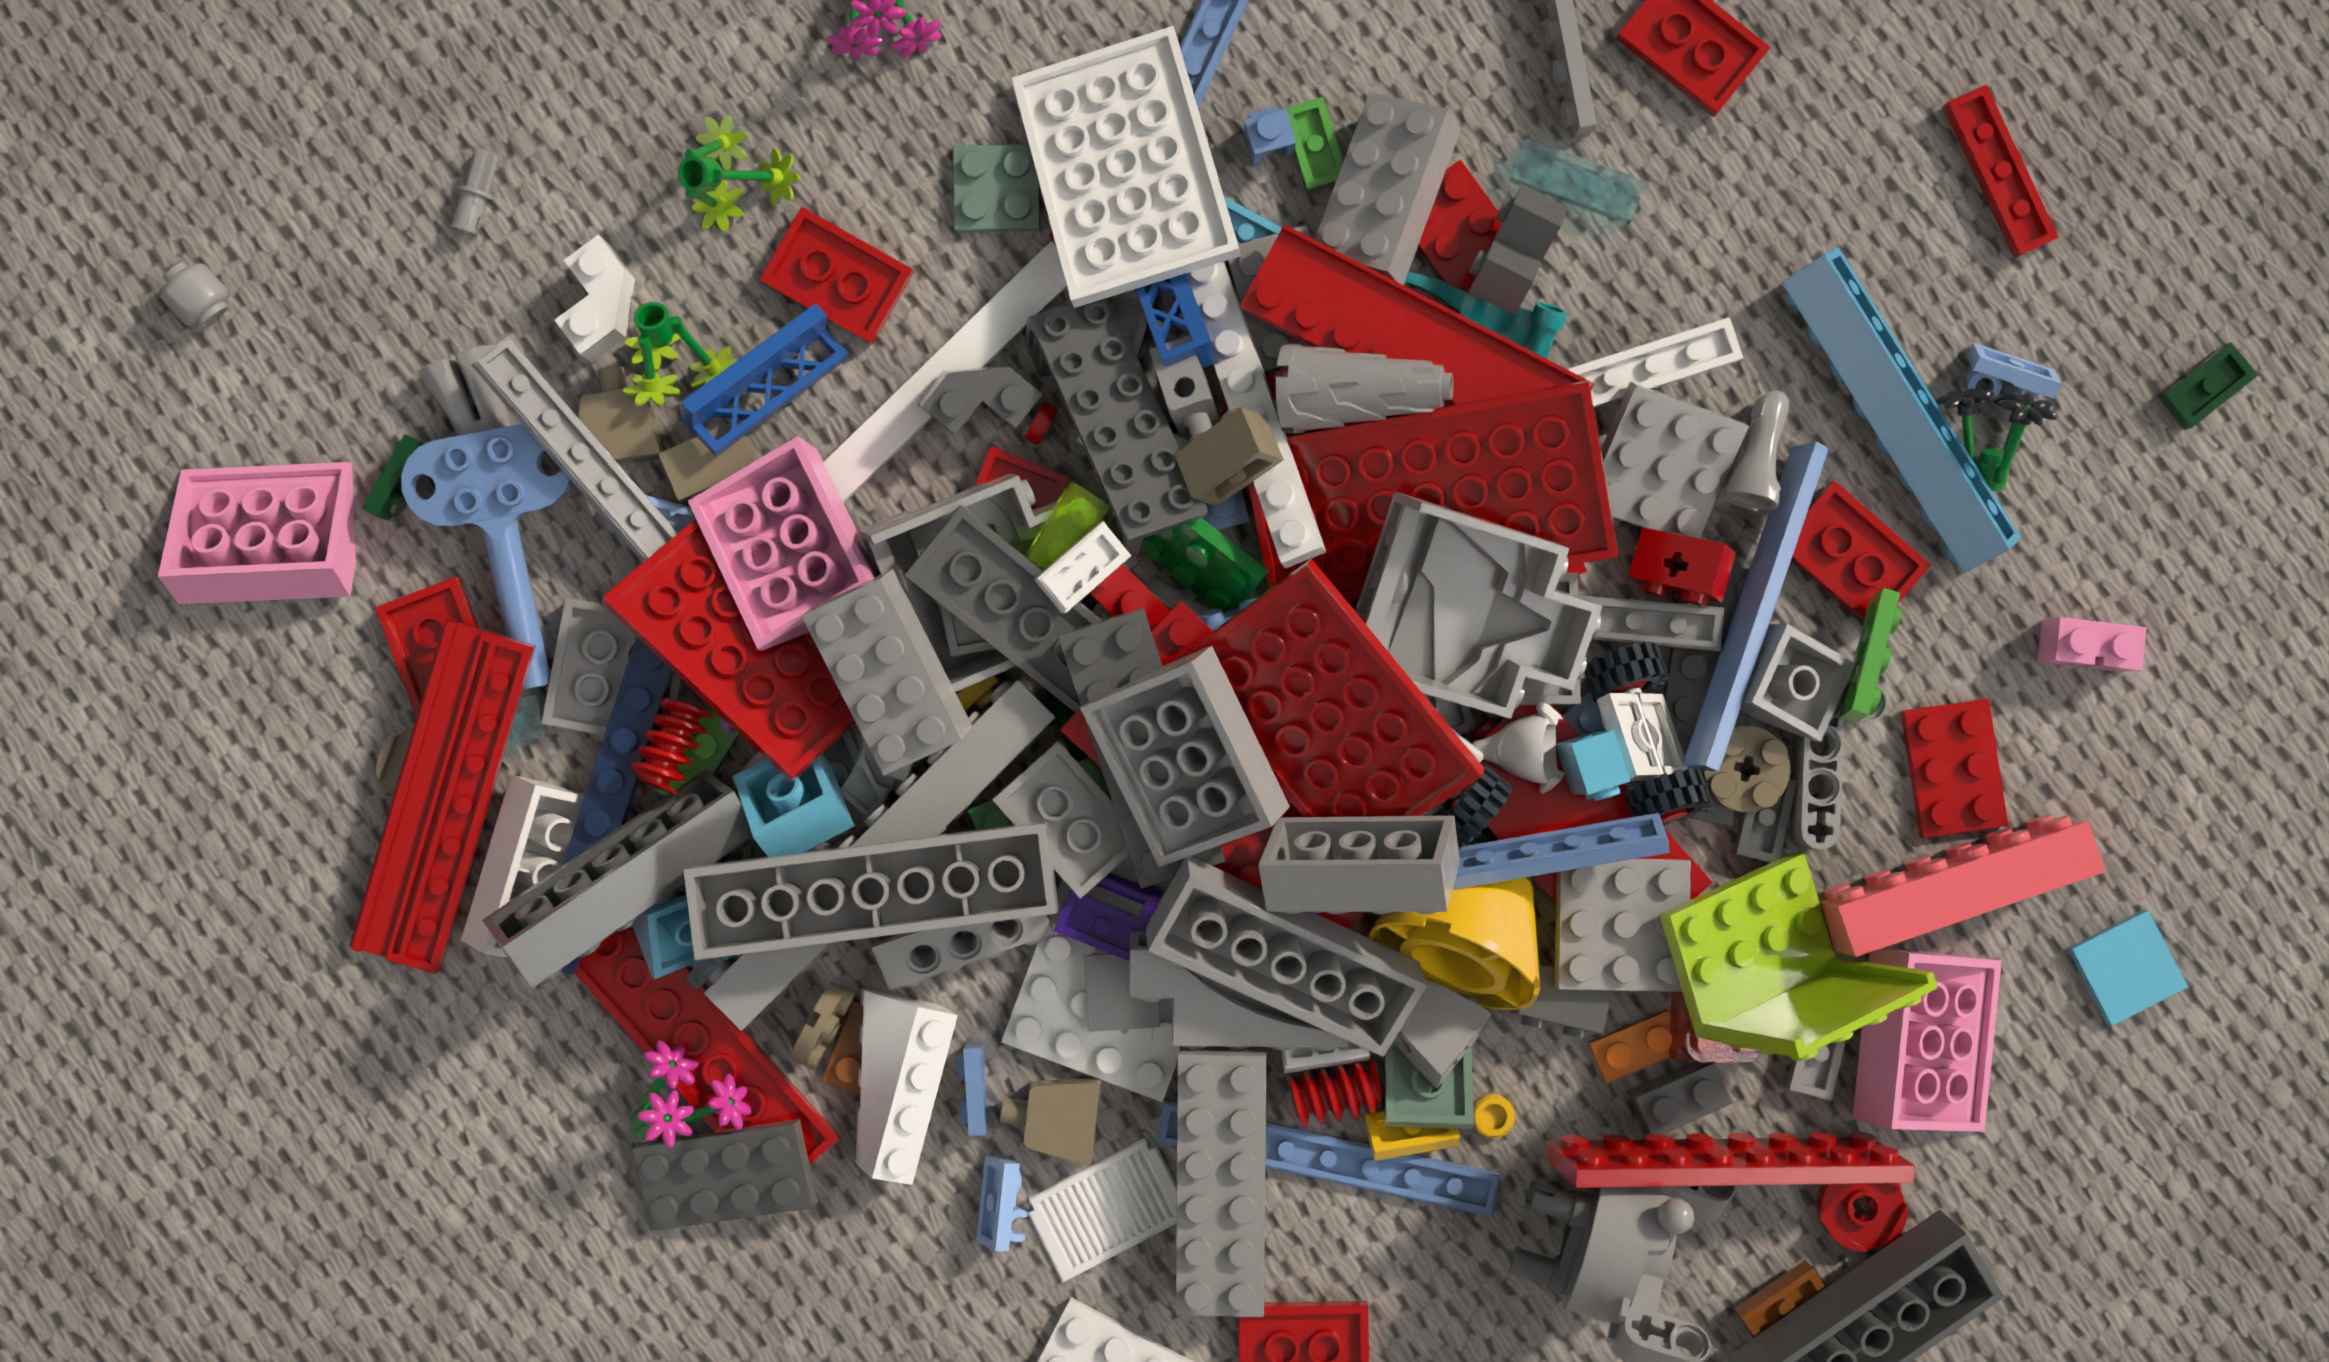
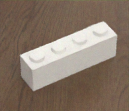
[461,775,585,958]
[856,988,958,1185]

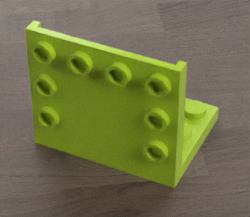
[1659,852,1938,1061]

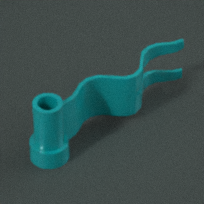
[1405,272,1568,359]

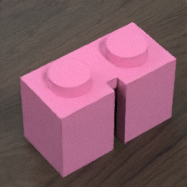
[2037,617,2147,672]

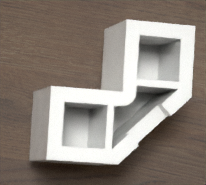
[555,234,635,363]

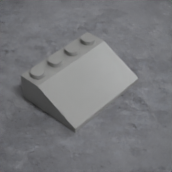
[1080,646,1290,867]

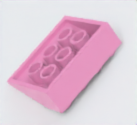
[688,436,879,651]
[158,462,356,605]
[1852,948,2002,1132]

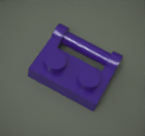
[1054,873,1164,961]

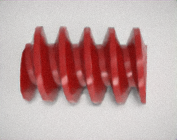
[629,699,715,796]
[1288,1059,1382,1128]

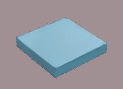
[2068,909,2188,1026]

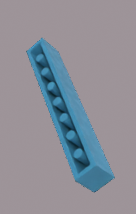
[1782,247,2021,573]

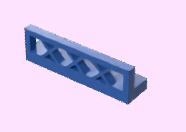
[1136,273,1219,368]
[681,303,848,457]

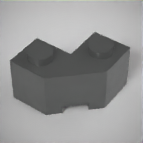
[1468,184,1568,315]
[917,365,1043,434]

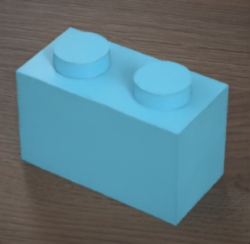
[1556,730,1631,801]

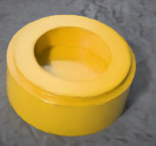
[1473,1093,1515,1138]

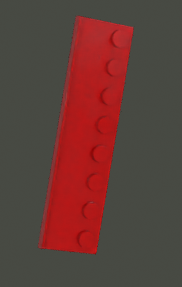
[1240,224,1595,406]
[349,618,536,974]

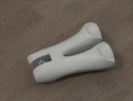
[419,345,511,436]
[1714,391,1789,520]

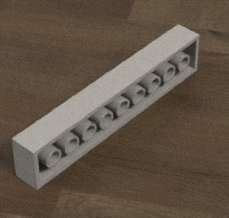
[704,680,1057,1031]

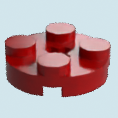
[1817,1183,1908,1252]

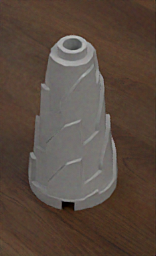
[1276,344,1453,433]

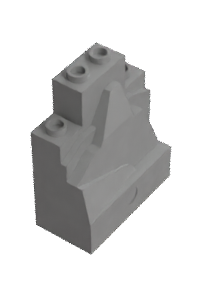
[859,473,1099,692]
[1355,492,1602,719]

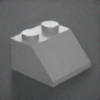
[1740,624,1856,742]

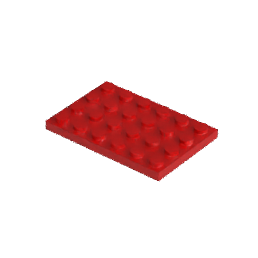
[602,519,856,783]
[1177,558,1485,817]

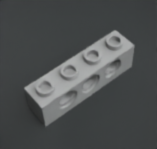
[871,915,1054,991]

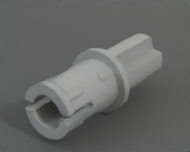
[450,149,498,236]

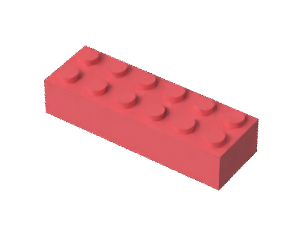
[1819,814,2106,957]

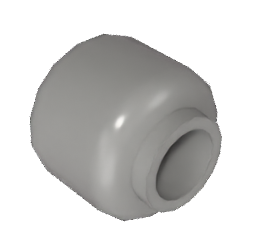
[160,262,229,328]

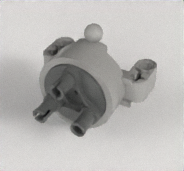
[1509,1181,1736,1362]

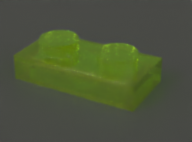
[1025,482,1110,569]

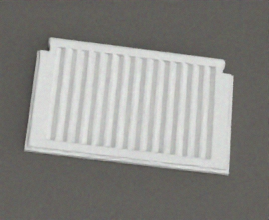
[1028,1138,1177,1283]

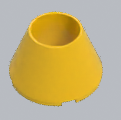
[1369,877,1540,1010]

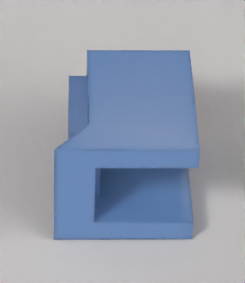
[1241,106,1296,167]

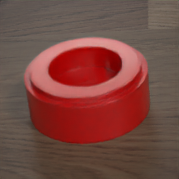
[1024,401,1058,445]

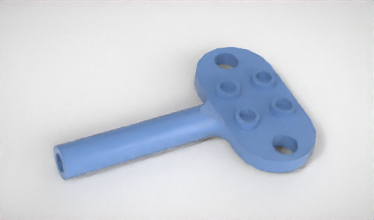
[401,424,573,689]

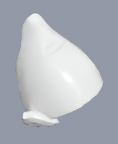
[1472,701,1565,795]

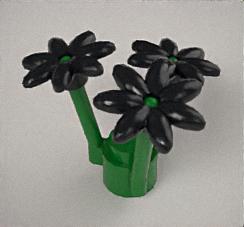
[1935,388,2058,491]

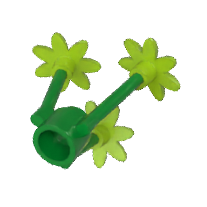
[678,115,800,232]
[623,302,738,407]

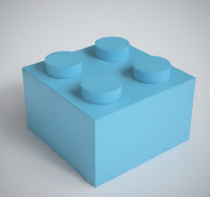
[733,754,854,857]

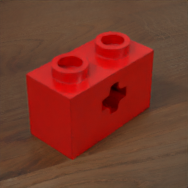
[1628,527,1736,606]

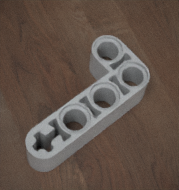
[1790,682,1888,850]

